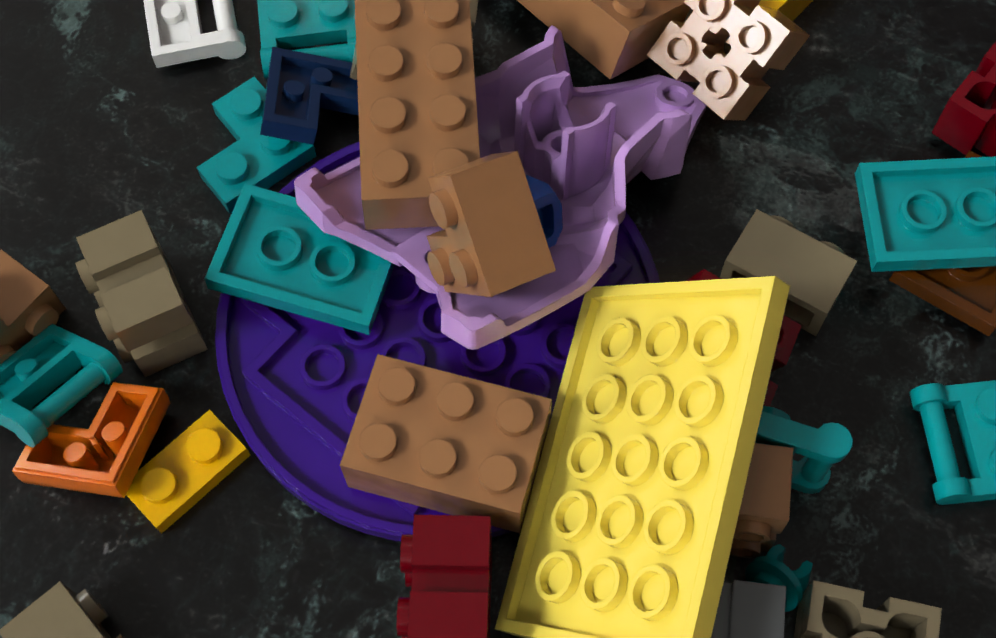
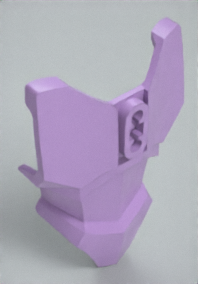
[294,25,706,350]

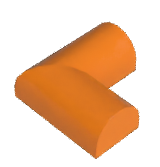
[12,382,170,498]

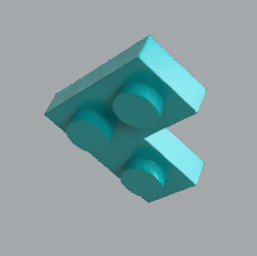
[197,76,316,213]

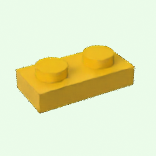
[126,409,250,534]

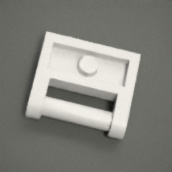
[143,0,246,68]

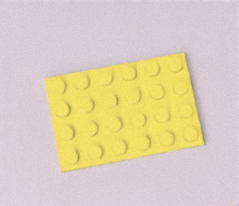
[495,276,790,638]

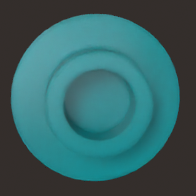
[745,544,813,612]

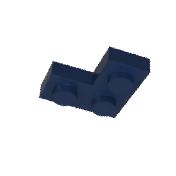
[260,47,359,145]

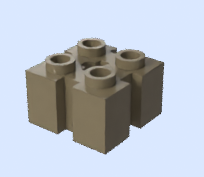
[75,210,208,377]
[794,580,942,638]

